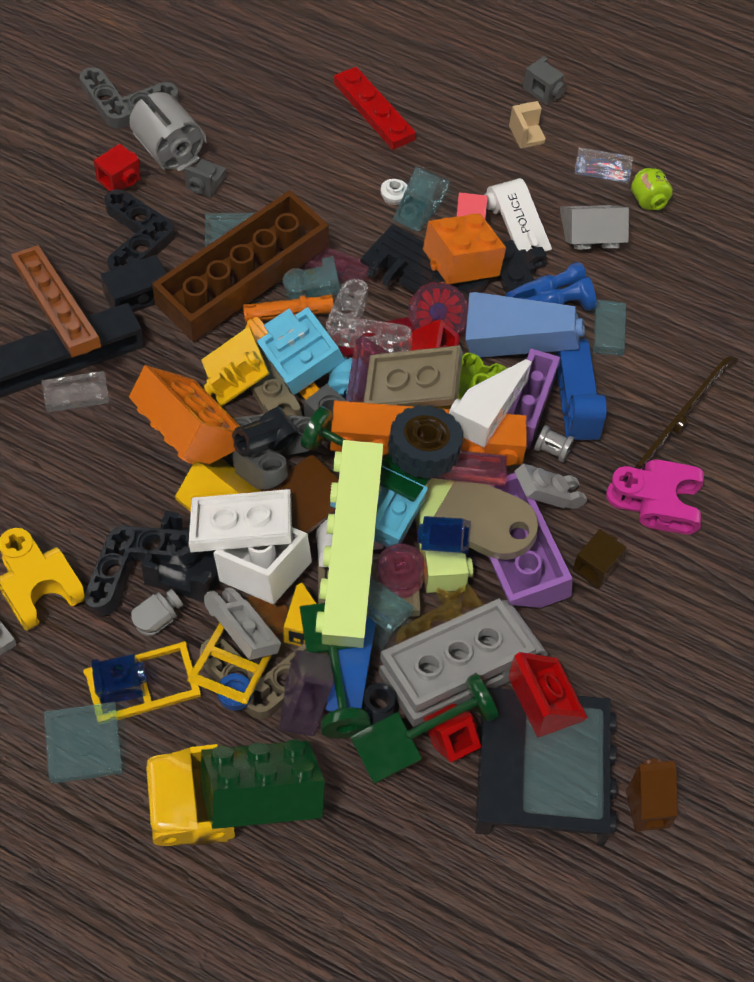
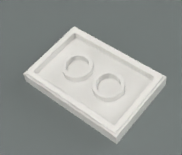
[189,489,292,552]

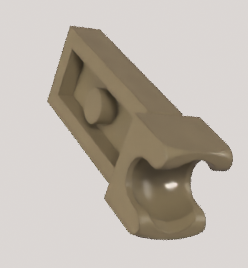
[250,355,302,416]

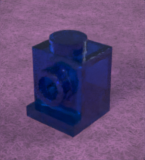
[91,654,148,705]

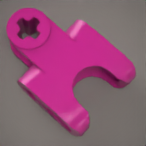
[606,460,704,535]

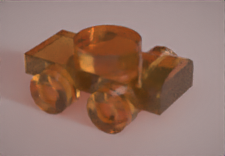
[247,595,288,636]

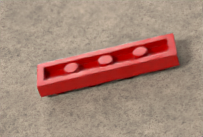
[334,66,416,150]

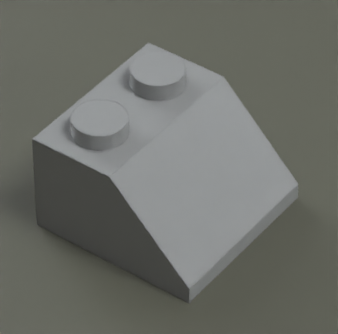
[560,205,629,249]

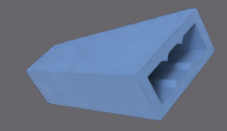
[465,292,585,358]

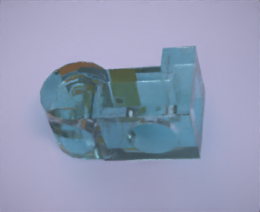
[283,256,341,300]

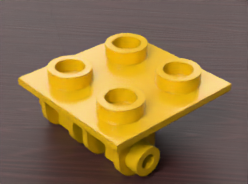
[201,326,270,407]

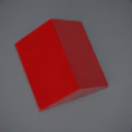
[508,652,588,738]

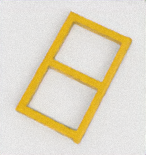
[187,623,272,704]
[83,641,201,726]

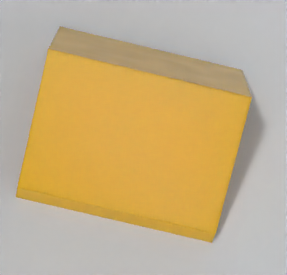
[175,458,261,512]

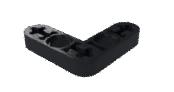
[104,189,174,271]
[84,525,200,616]

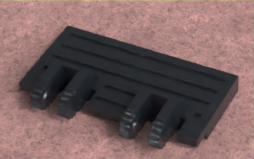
[360,224,489,316]

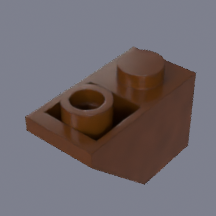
[626,758,677,832]

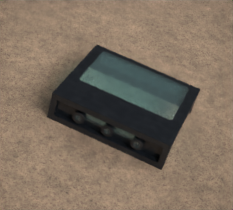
[475,687,616,845]

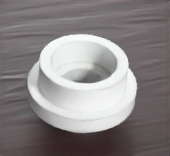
[380,179,409,205]

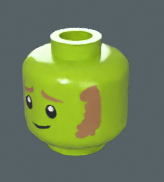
[631,168,673,210]

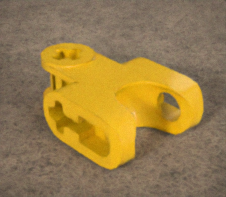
[0,528,85,631]

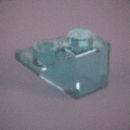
[393,167,450,232]

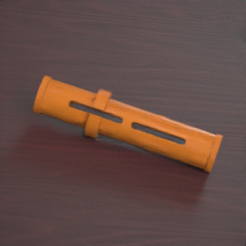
[243,294,334,324]

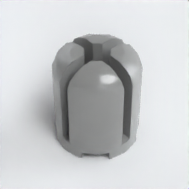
[129,92,207,172]

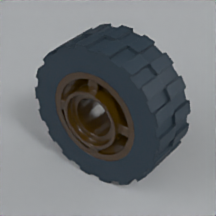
[388,405,463,478]

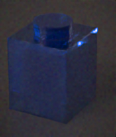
[417,516,471,555]

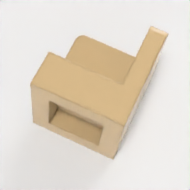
[509,101,546,149]

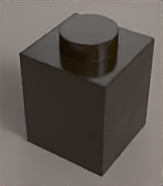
[572,529,627,589]

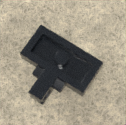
[497,240,547,293]

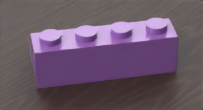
[486,473,573,608]

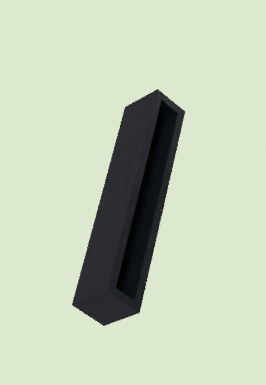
[0,303,144,398]

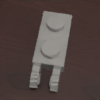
[514,464,587,509]
[204,587,281,660]

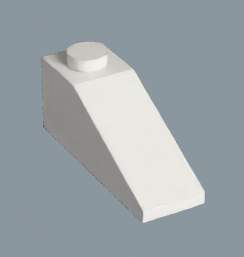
[449,359,532,447]

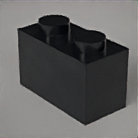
[100,255,167,313]

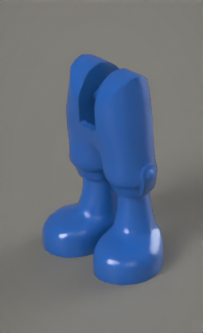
[505,262,597,311]

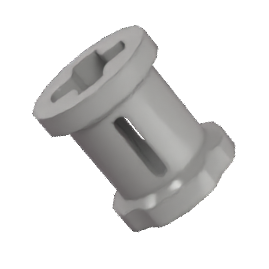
[534,425,575,463]

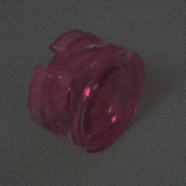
[377,544,424,598]

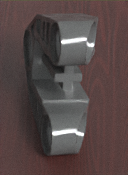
[230,414,324,489]

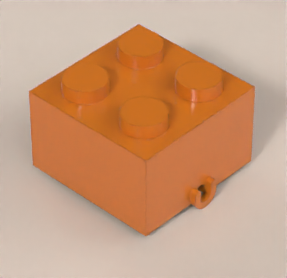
[423,213,506,285]

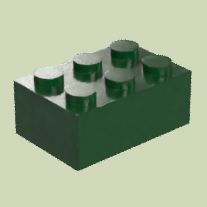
[200,740,325,829]

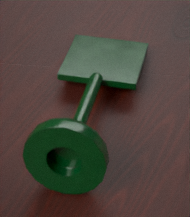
[301,406,432,502]
[299,603,371,738]
[350,673,499,784]

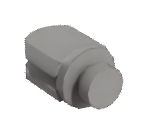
[131,589,183,637]

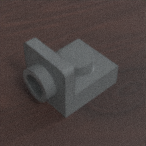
[184,159,227,198]

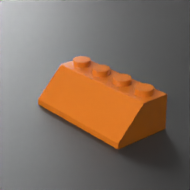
[129,365,240,464]

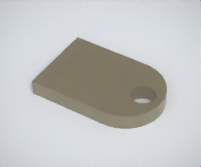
[429,473,538,560]

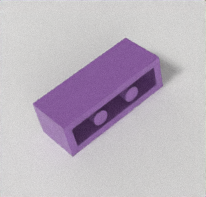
[507,348,560,450]

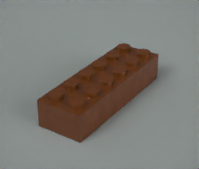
[152,190,329,342]

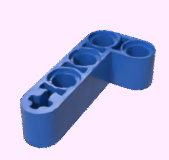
[555,338,606,440]

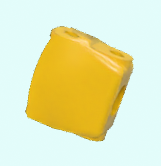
[146,744,235,846]

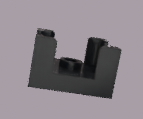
[141,510,218,602]

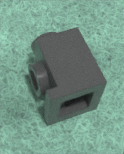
[523,56,567,105]

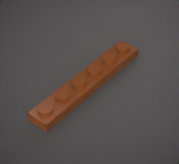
[10,245,101,357]

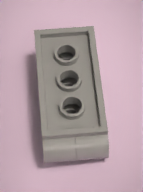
[379,598,548,727]

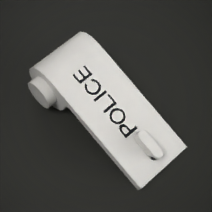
[484,178,552,253]

